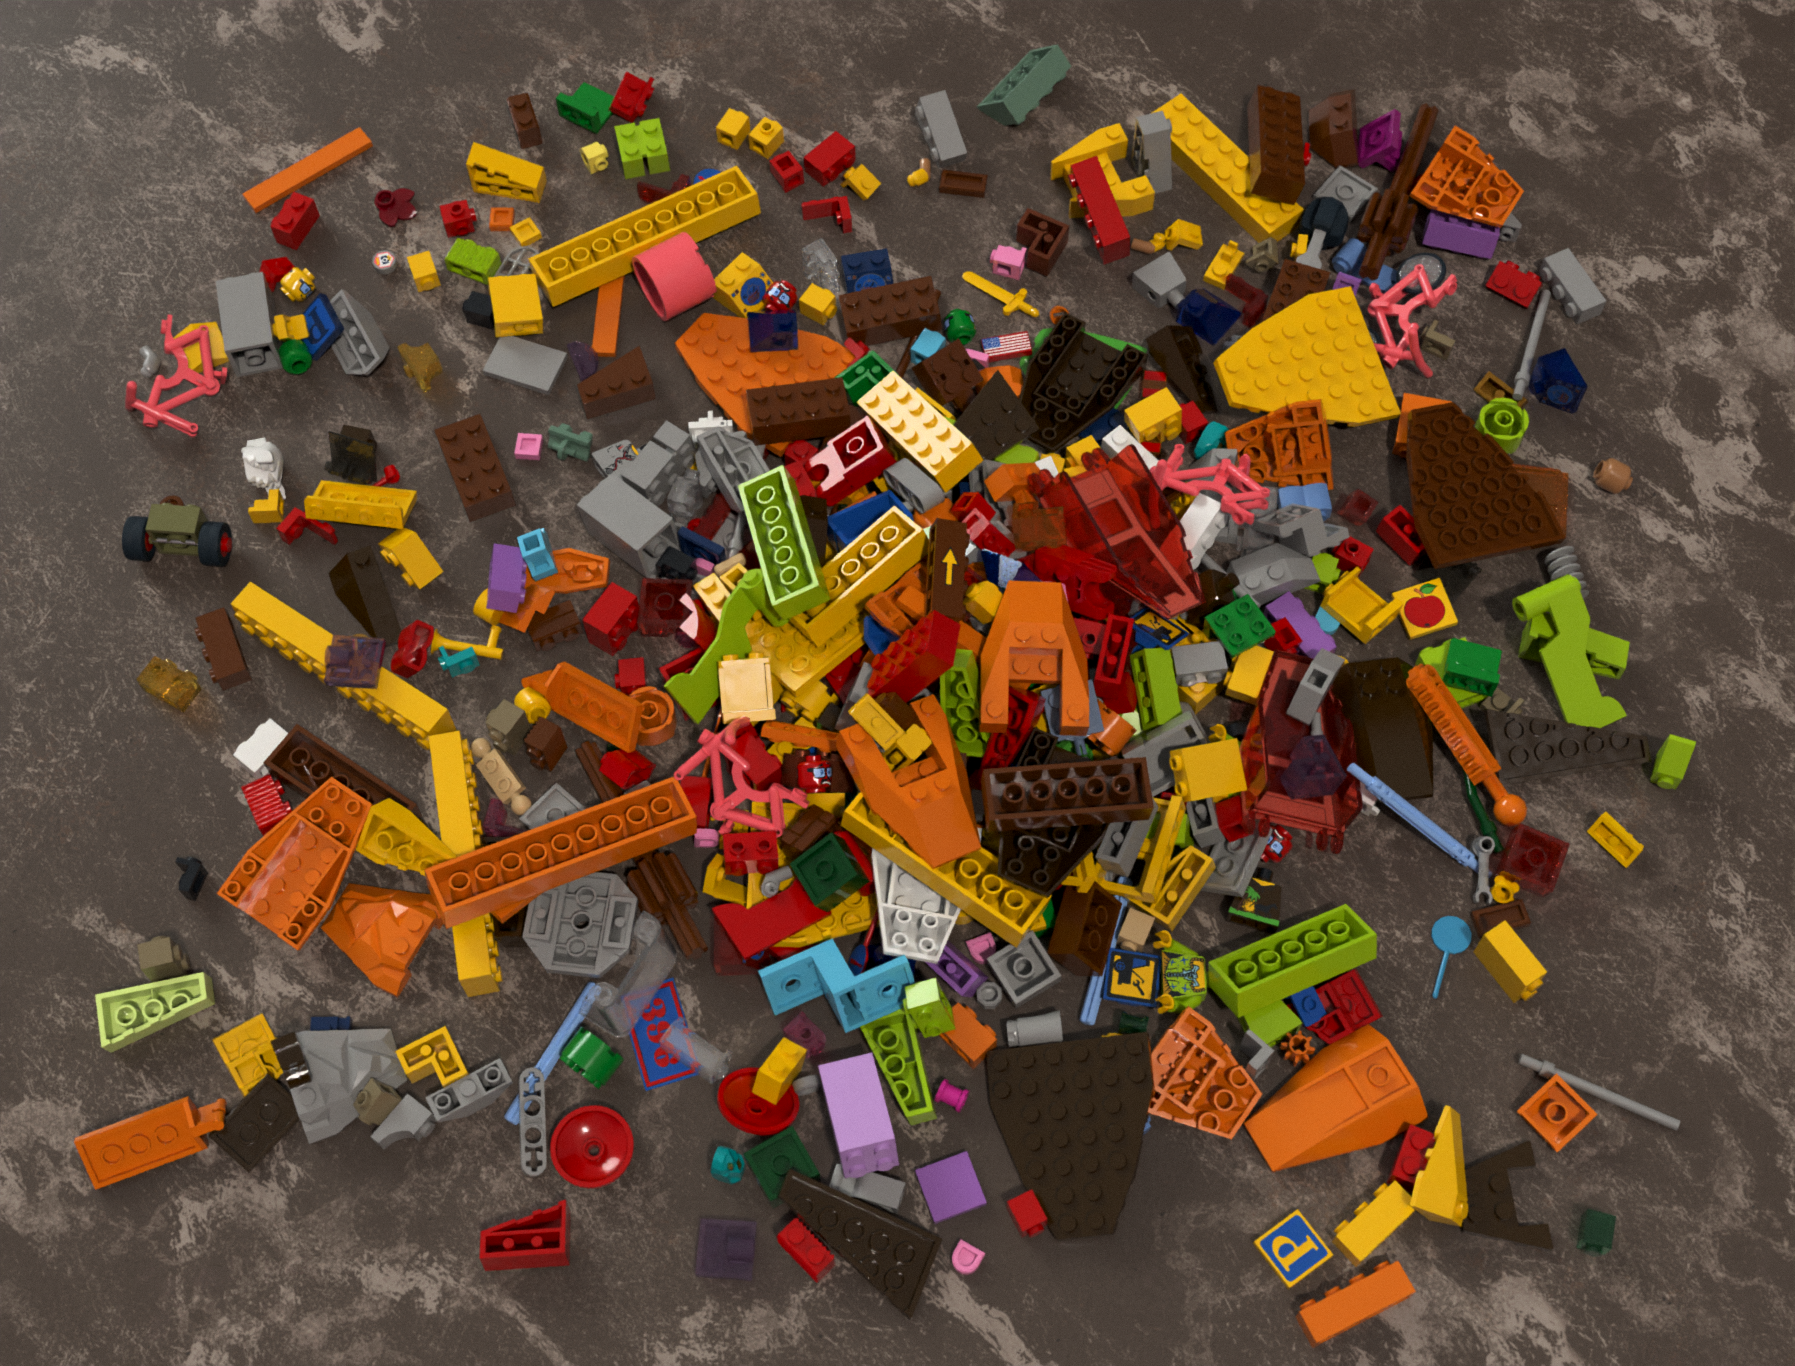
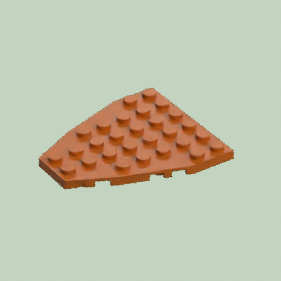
[675,313,856,457]

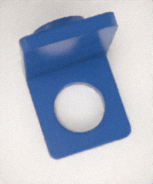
[1284,986,1327,1027]

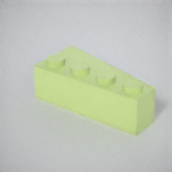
[95,972,215,1053]

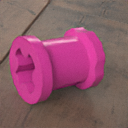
[934,1079,970,1113]

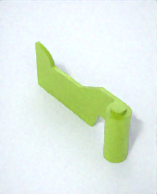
[664,569,790,724]
[1512,574,1627,729]

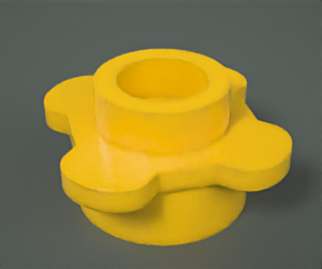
[1490,875,1520,903]

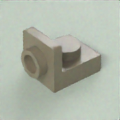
[1420,320,1455,361]
[1480,687,1524,715]

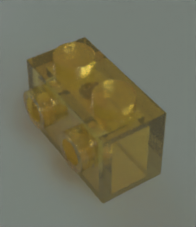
[136,656,202,713]

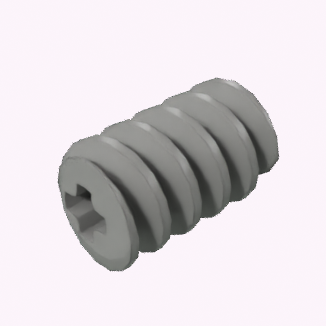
[1544,546,1589,599]

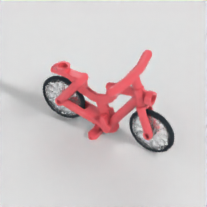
[1367,253,1457,378]

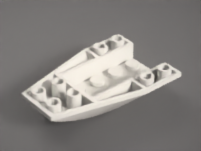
[871,827,982,964]

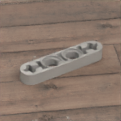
[518,1067,547,1177]

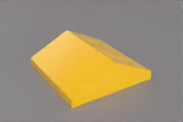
[173,322,229,373]

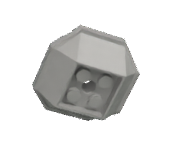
[522,872,638,978]

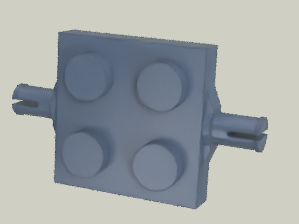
[1040,679,1104,756]

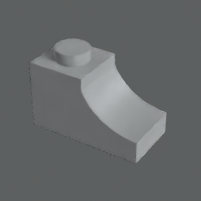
[370,1094,437,1150]

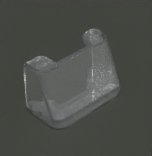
[579,910,678,1037]

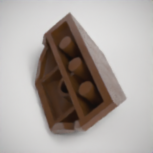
[1309,89,1359,169]

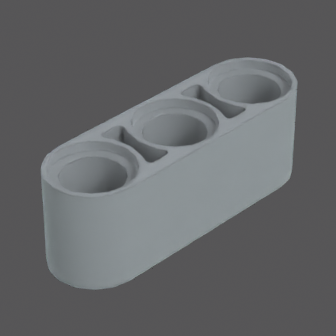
[883,458,945,514]

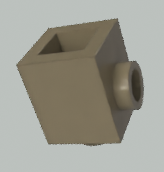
[353,1078,402,1125]

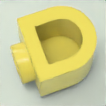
[580,142,608,174]

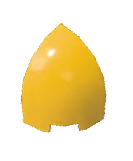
[806,793,845,820]

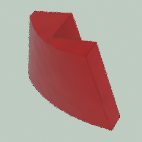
[679,593,719,651]
[1287,969,1383,1045]

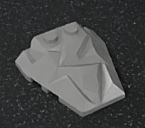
[290,1029,408,1144]

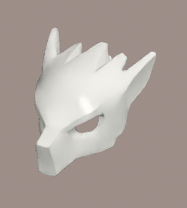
[241,437,286,500]

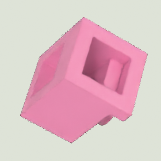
[990,245,1027,280]

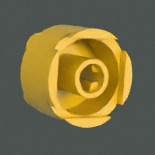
[780,681,840,728]

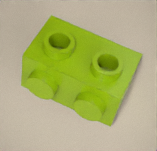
[903,978,956,1038]

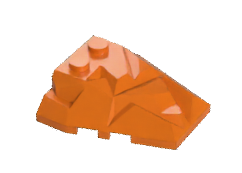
[1409,126,1524,228]
[1225,399,1334,490]
[865,562,957,649]
[321,883,444,998]
[1148,1006,1262,1140]

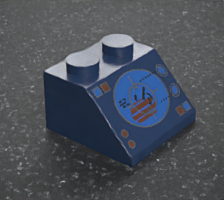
[841,248,893,294]

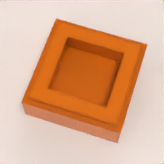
[489,207,515,231]

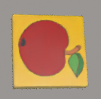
[1391,578,1458,640]

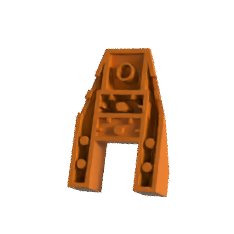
[979,581,1089,736]
[835,694,981,869]

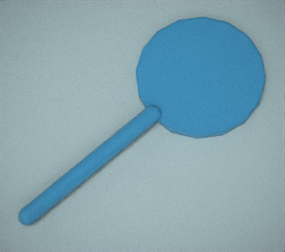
[1431,916,1472,999]

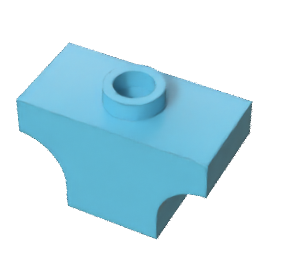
[517,528,558,581]

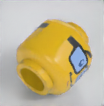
[280,267,316,302]

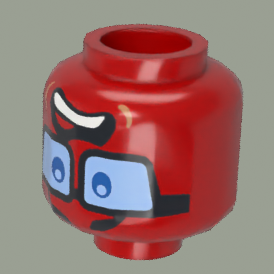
[762,280,798,316]
[797,755,832,793]
[1260,824,1293,863]

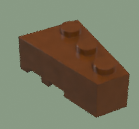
[577,345,656,419]

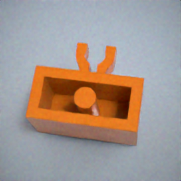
[984,463,1046,511]

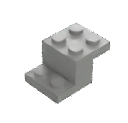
[1252,503,1350,557]

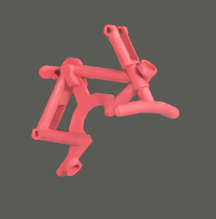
[125,315,227,438]
[1147,444,1270,528]
[674,716,810,837]

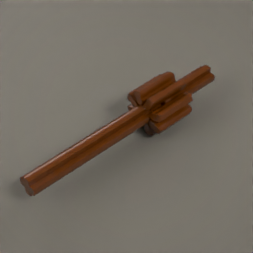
[1357,104,1439,281]
[575,741,708,960]

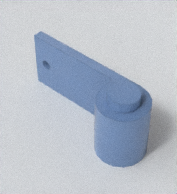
[1332,238,1407,293]

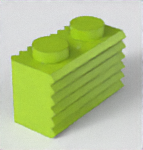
[444,238,501,285]

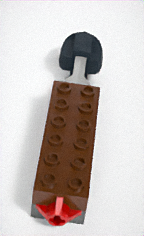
[1261,197,1349,323]

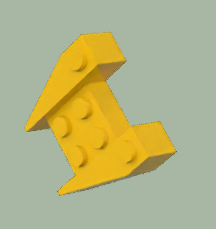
[1050,123,1155,218]

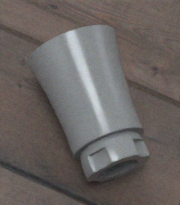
[1006,1010,1063,1047]

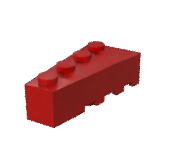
[1068,155,1130,265]

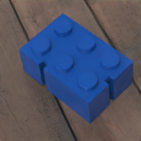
[827,490,914,553]

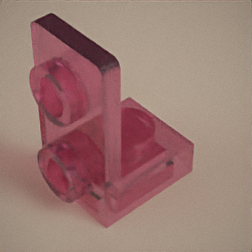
[483,799,527,837]

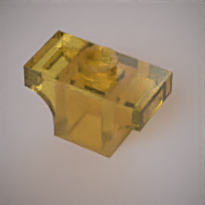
[397,342,443,394]

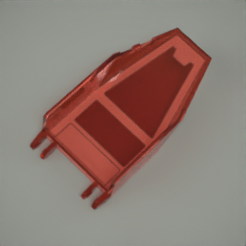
[1027,444,1206,620]
[1239,649,1363,854]

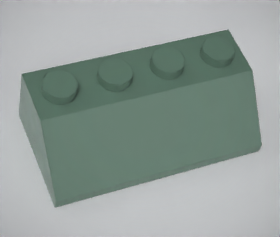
[977,44,1072,126]

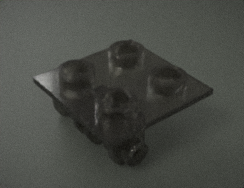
[324,431,377,485]
[1412,556,1482,604]

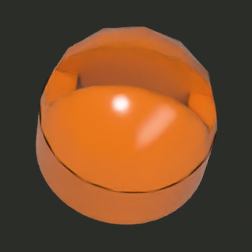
[1049,306,1069,325]

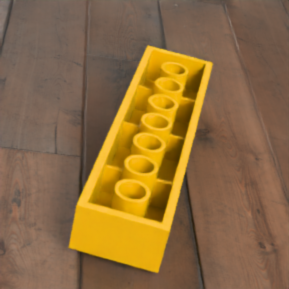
[1152,94,1304,243]
[841,791,1052,948]

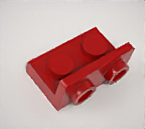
[608,71,654,123]

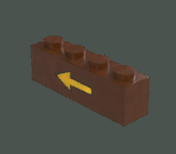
[924,518,970,623]

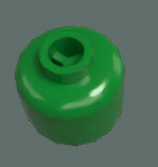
[279,339,312,375]

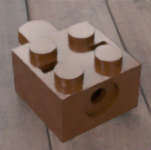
[911,339,984,416]

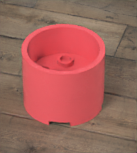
[632,232,717,321]

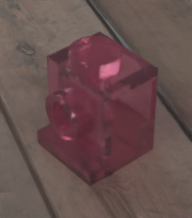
[783,1011,826,1059]

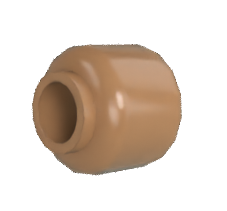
[1593,458,1633,494]

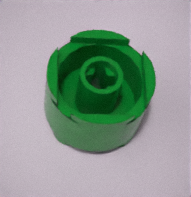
[559,1027,624,1089]

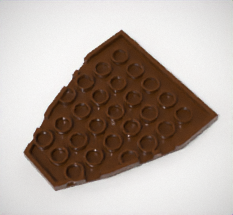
[1406,402,1566,569]

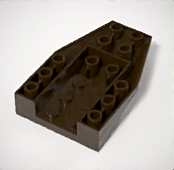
[1019,312,1148,453]
[997,727,1111,898]

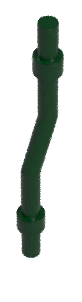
[1459,763,1505,855]

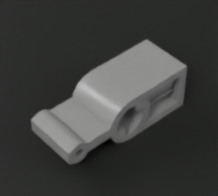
[829,1164,906,1215]

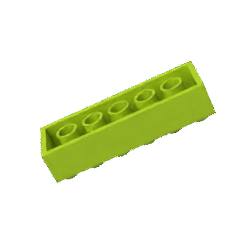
[738,465,831,621]
[1208,904,1377,1018]

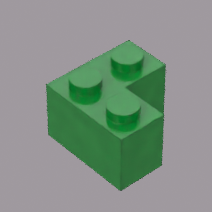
[834,350,897,407]

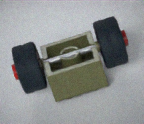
[122,503,232,567]

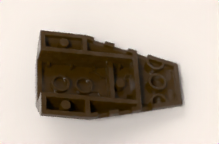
[1324,657,1433,803]

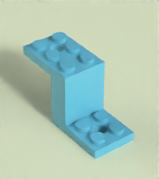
[758,939,915,1033]

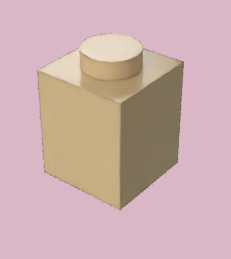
[1117,908,1155,953]

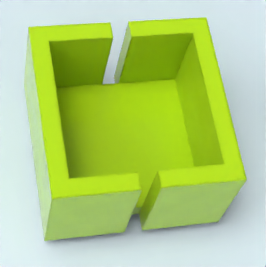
[614,118,670,179]

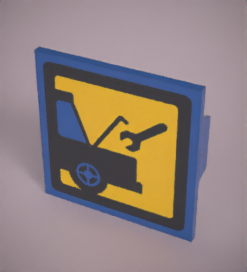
[1131,606,1189,650]
[1103,948,1162,1008]

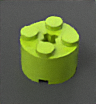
[1475,398,1529,454]

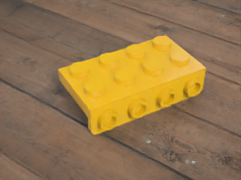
[304,480,417,529]

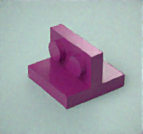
[1358,109,1402,172]

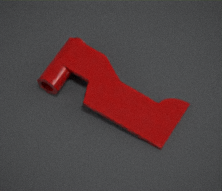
[712,830,875,961]

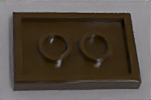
[208,1073,300,1174]

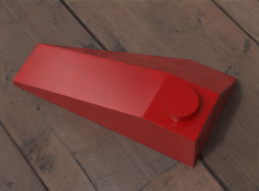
[974,686,1046,790]

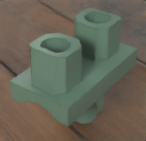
[548,423,593,461]

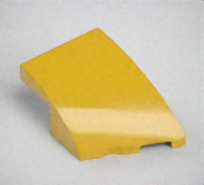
[212,1013,283,1098]

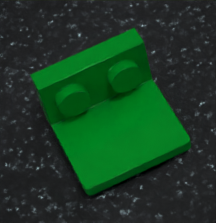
[556,82,614,134]
[1203,594,1276,657]
[1442,638,1502,697]

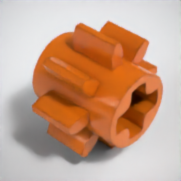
[1280,1030,1315,1067]

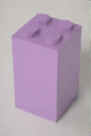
[818,1052,899,1179]

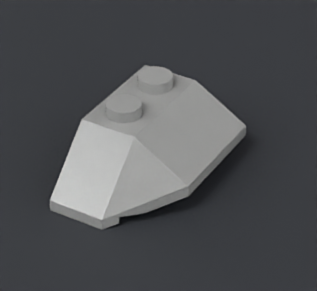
[330,289,390,375]
[697,427,770,514]
[1227,543,1320,605]

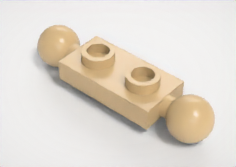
[470,738,532,816]

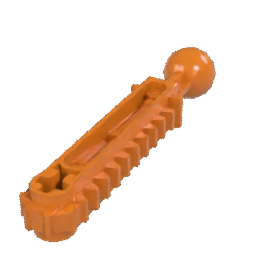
[1406,663,1527,827]

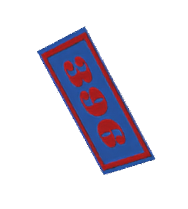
[618,978,702,1091]

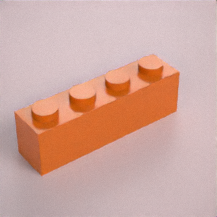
[1296,1261,1416,1348]

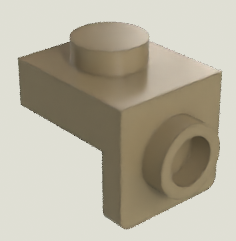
[1246,237,1279,273]

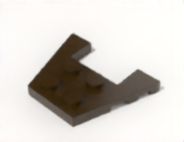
[1461,1141,1553,1252]

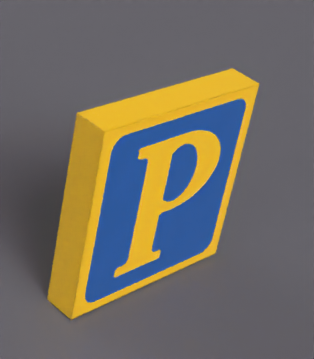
[1253,1209,1333,1290]

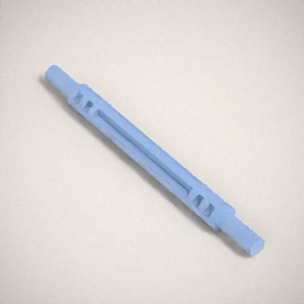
[1347,762,1492,878]

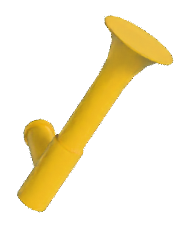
[431,625,504,660]

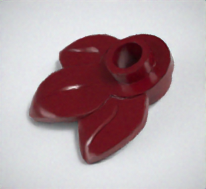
[374,188,417,227]

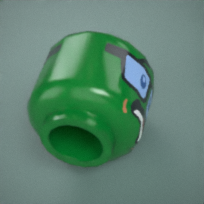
[943,309,976,345]

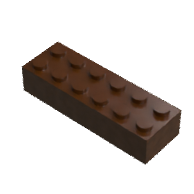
[1247,85,1305,205]
[263,724,422,820]
[981,757,1154,832]

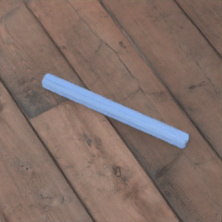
[1079,876,1133,1026]
[504,982,601,1125]

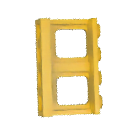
[1095,795,1186,904]

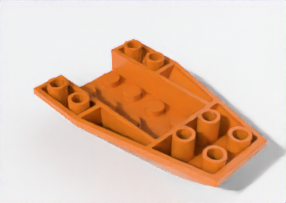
[216,777,373,951]
[1243,1024,1429,1172]

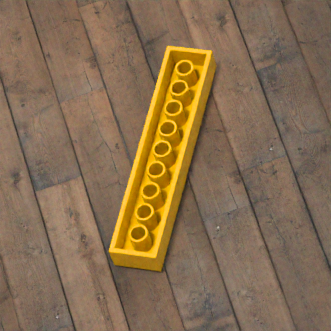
[528,166,761,307]
[231,582,456,751]
[429,730,503,997]

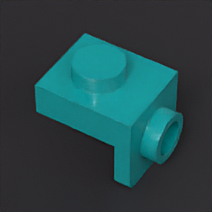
[437,646,480,678]

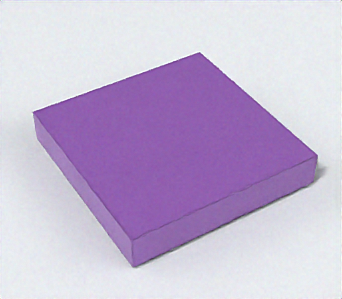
[915,1151,987,1224]

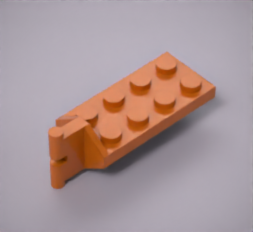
[521,662,644,753]
[74,1096,227,1190]

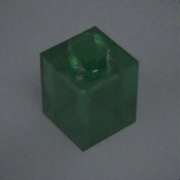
[1576,1209,1616,1257]

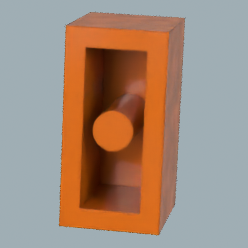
[938,1002,997,1069]

